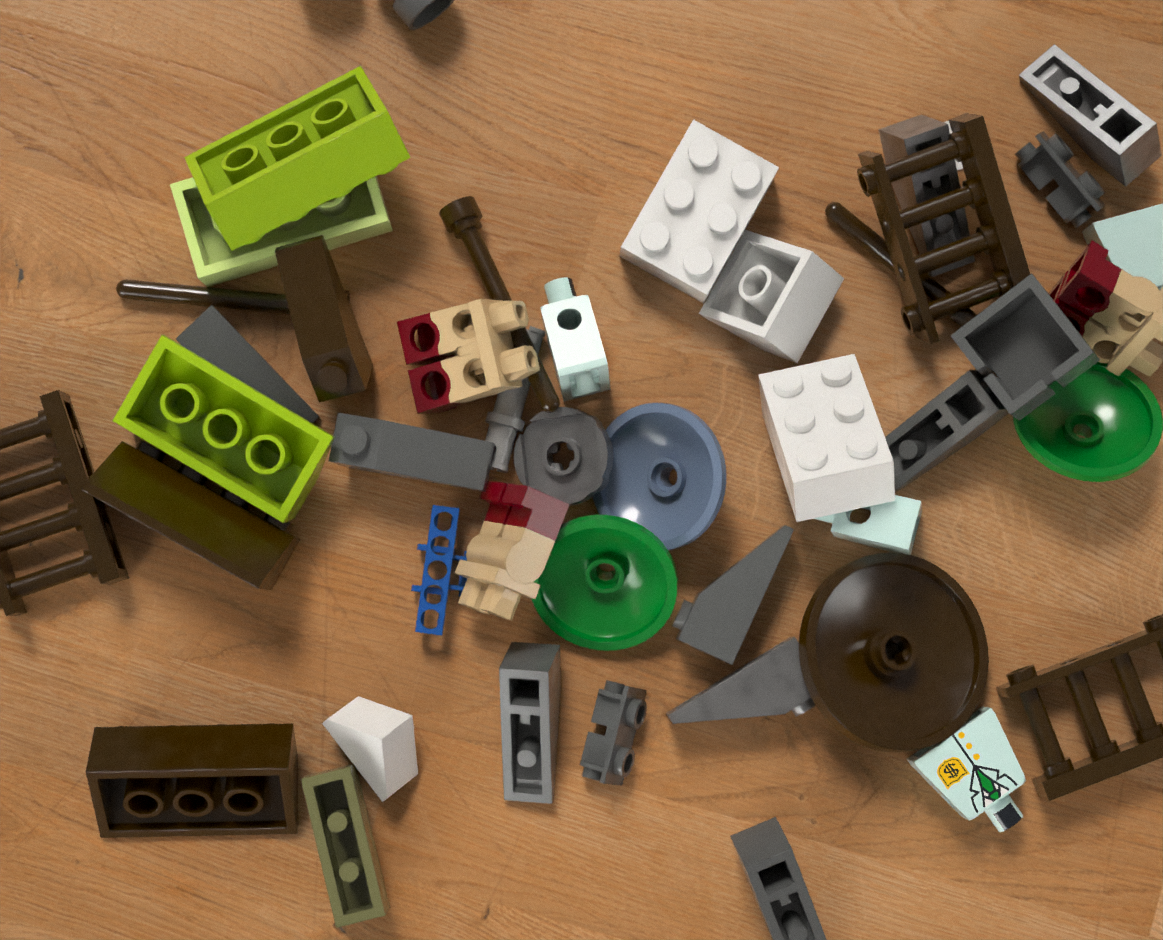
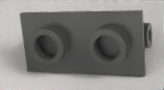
[1015,131,1105,229]
[579,680,647,785]

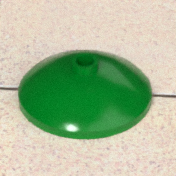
[1013,362,1163,482]
[532,515,678,651]

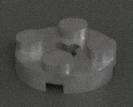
[514,407,613,506]

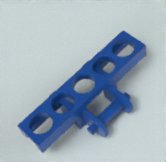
[411,505,467,636]

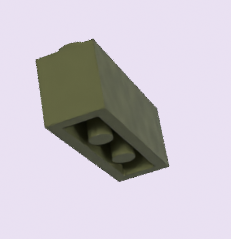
[301,764,390,928]

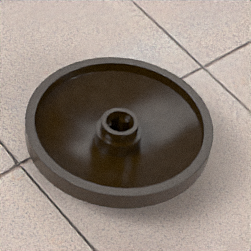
[799,552,989,752]

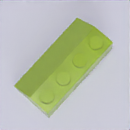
[184,66,411,251]
[113,335,335,523]

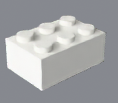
[620,120,779,303]
[758,354,895,522]

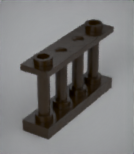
[857,113,1030,344]
[0,390,129,616]
[996,614,1163,801]

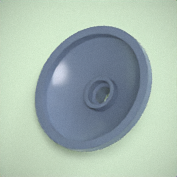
[593,403,727,551]

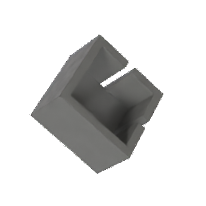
[951,273,1100,421]

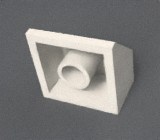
[699,230,844,363]

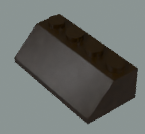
[82,439,300,590]
[86,723,299,838]

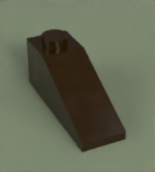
[275,235,373,403]

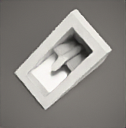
[322,696,418,802]

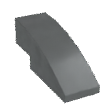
[176,305,320,424]

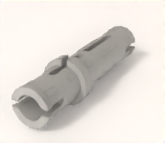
[485,326,545,473]

